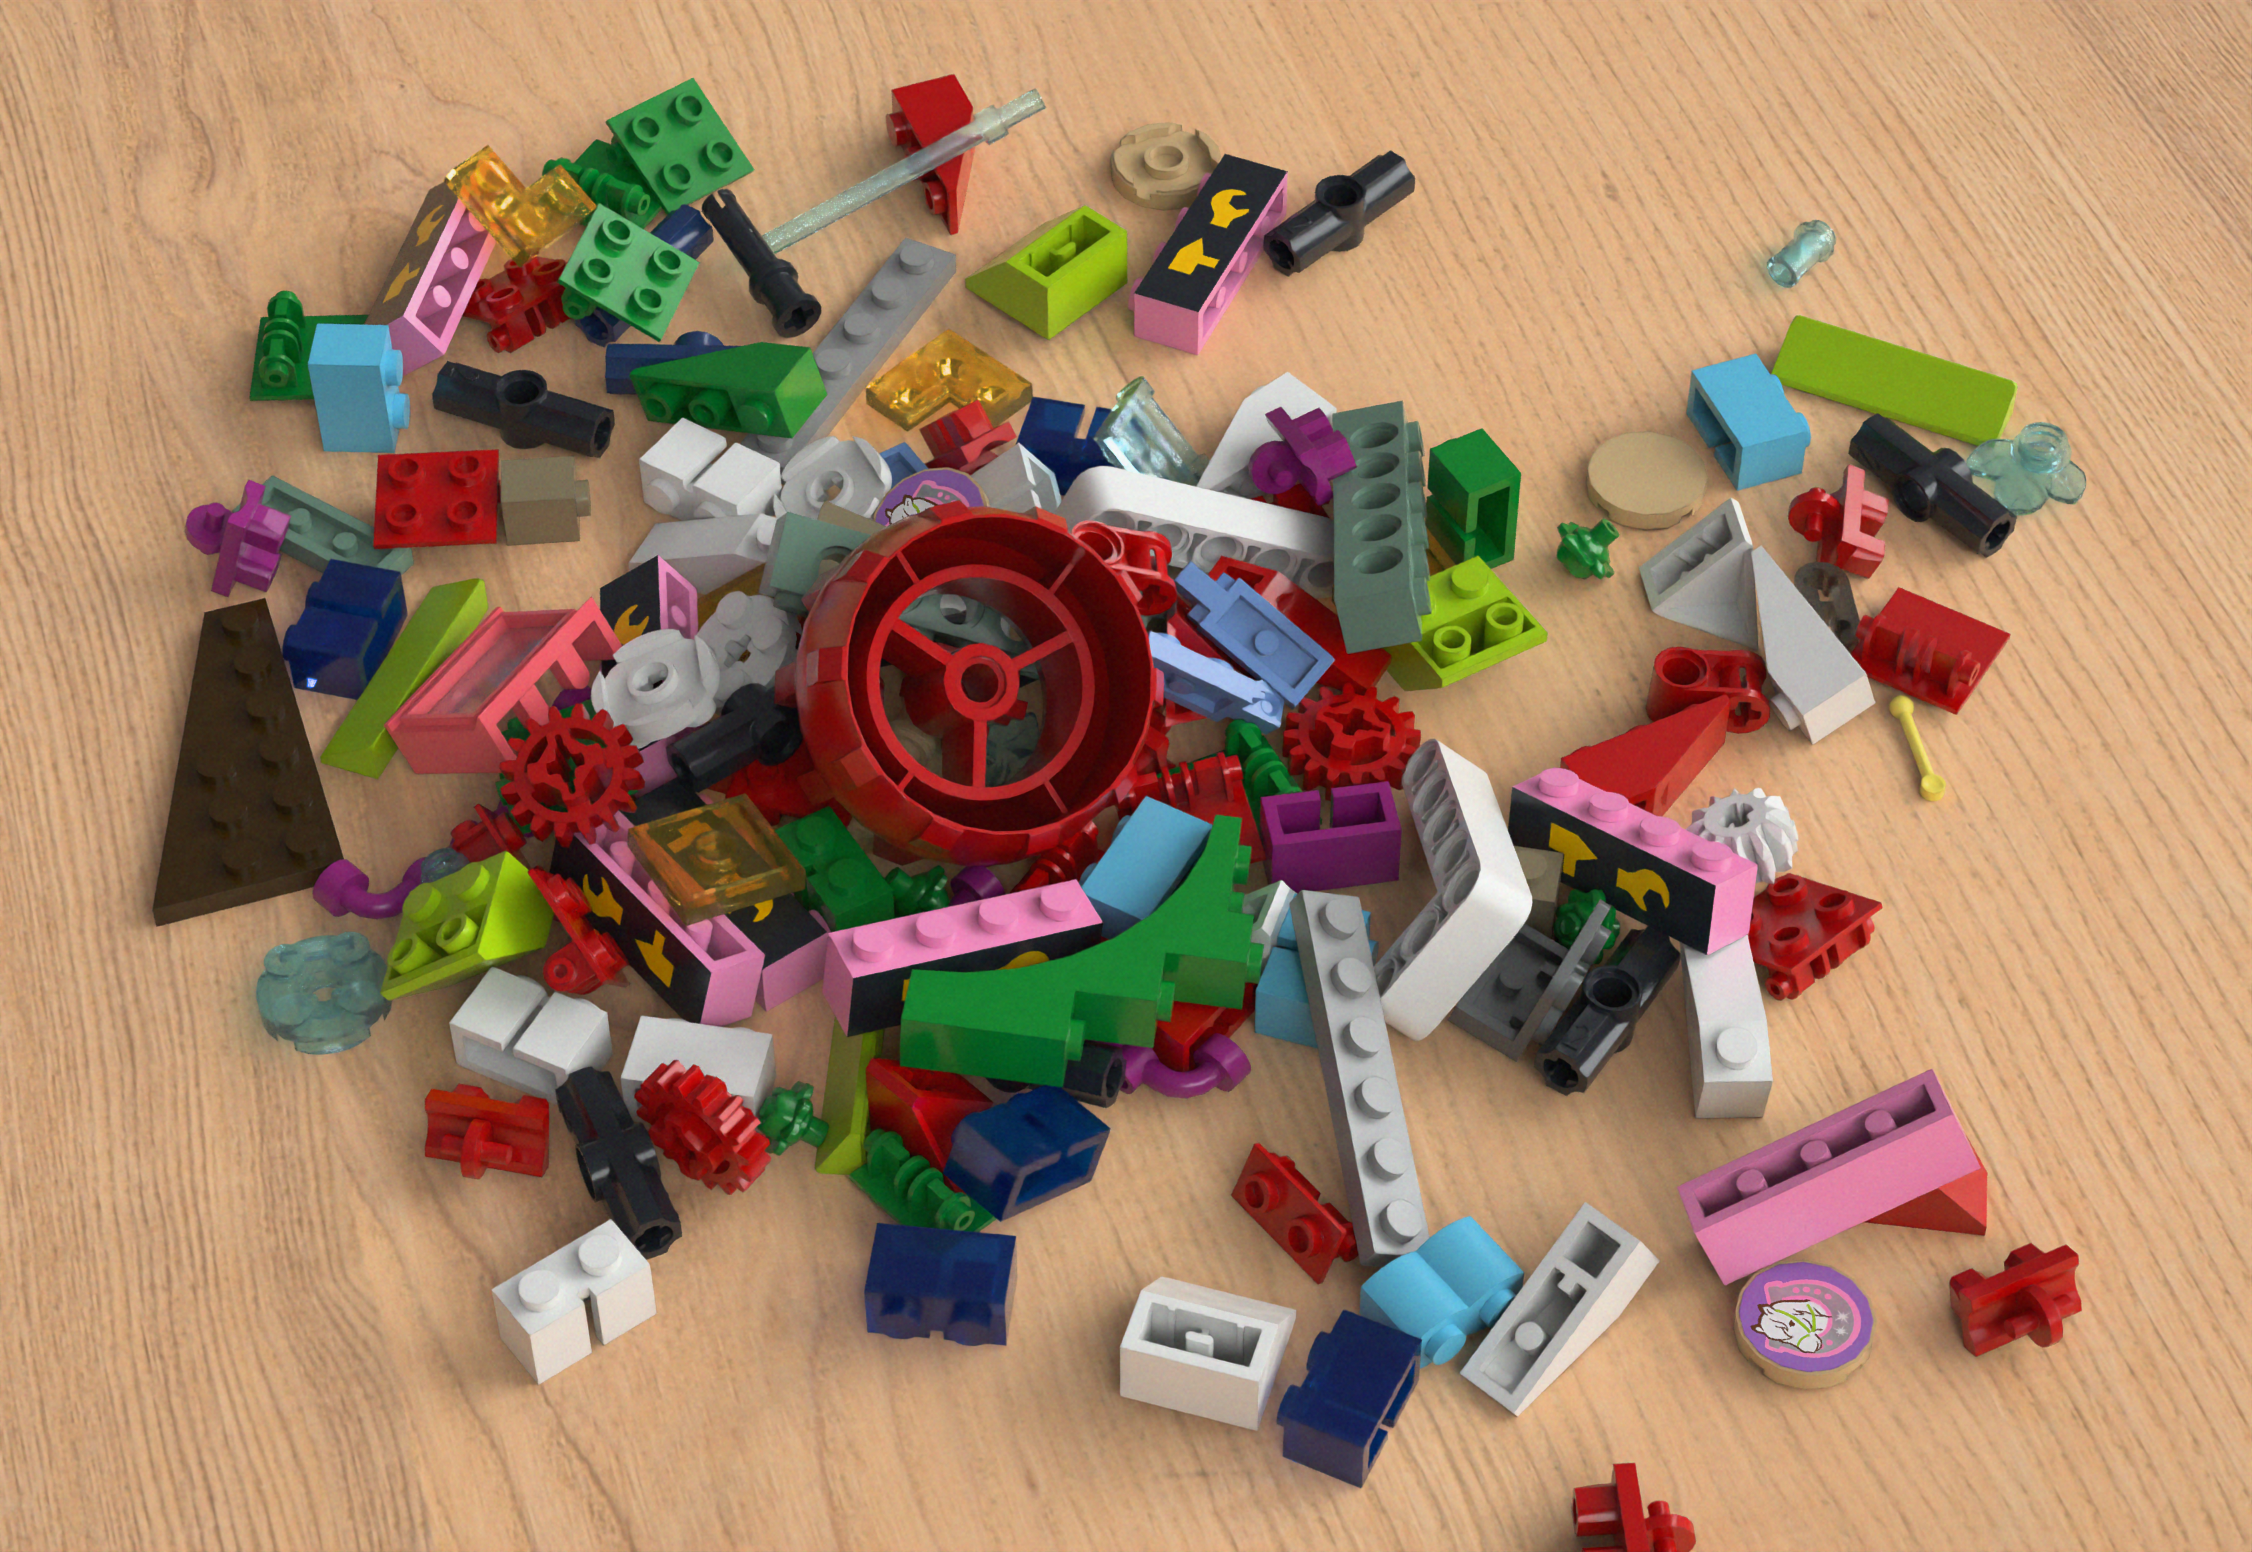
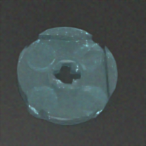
[256,932,392,1055]

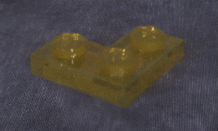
[443,145,597,267]
[865,329,1033,432]

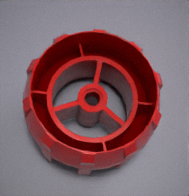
[774,500,1164,867]

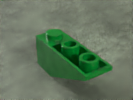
[629,342,828,439]

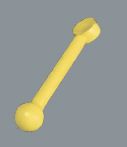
[1889,695,1946,801]

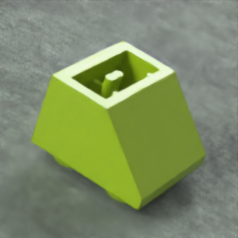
[965,205,1128,340]
[1382,556,1548,691]
[380,851,554,1001]

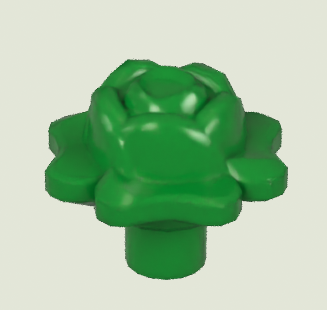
[1557,518,1619,580]
[885,865,950,918]
[1553,889,1620,964]
[757,1081,829,1156]

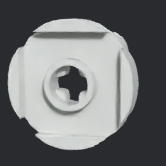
[773,436,892,521]
[694,591,802,716]
[591,629,720,749]

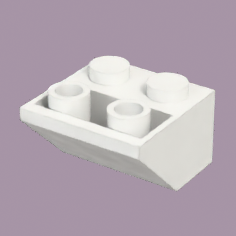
[1120,1276,1296,1431]

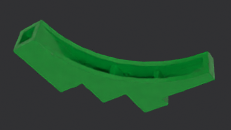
[900,815,1264,1087]

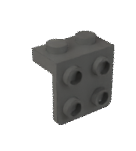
[1448,899,1612,1062]

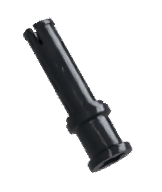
[702,189,822,338]

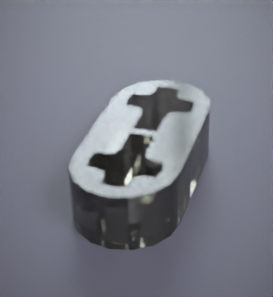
[1793,562,1860,654]

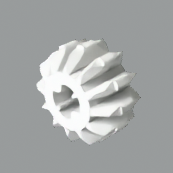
[1685,788,1798,884]

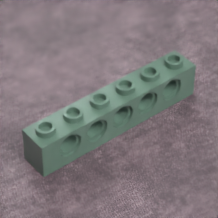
[1332,400,1432,654]
[759,512,1149,680]

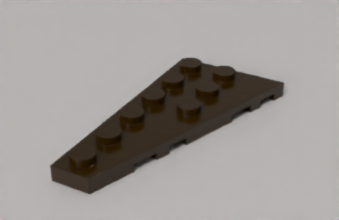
[152,598,344,927]

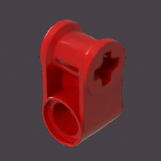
[1070,520,1177,616]
[1645,646,1770,734]

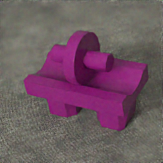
[1248,407,1357,506]
[184,480,291,597]

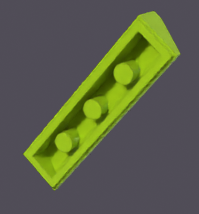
[1771,315,2018,451]
[320,578,489,779]
[815,1016,885,1175]

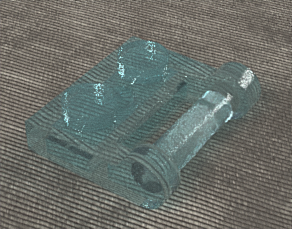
[1093,376,1210,487]

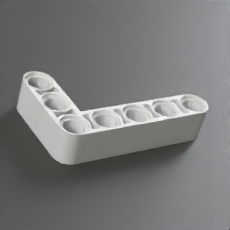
[1054,466,1334,598]
[1374,739,1532,1041]

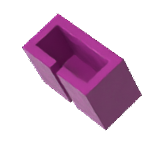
[1260,781,1402,894]

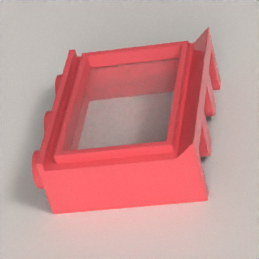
[384,596,622,774]

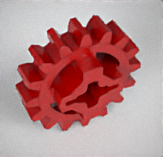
[1282,683,1421,802]
[499,703,645,848]
[634,1060,772,1195]

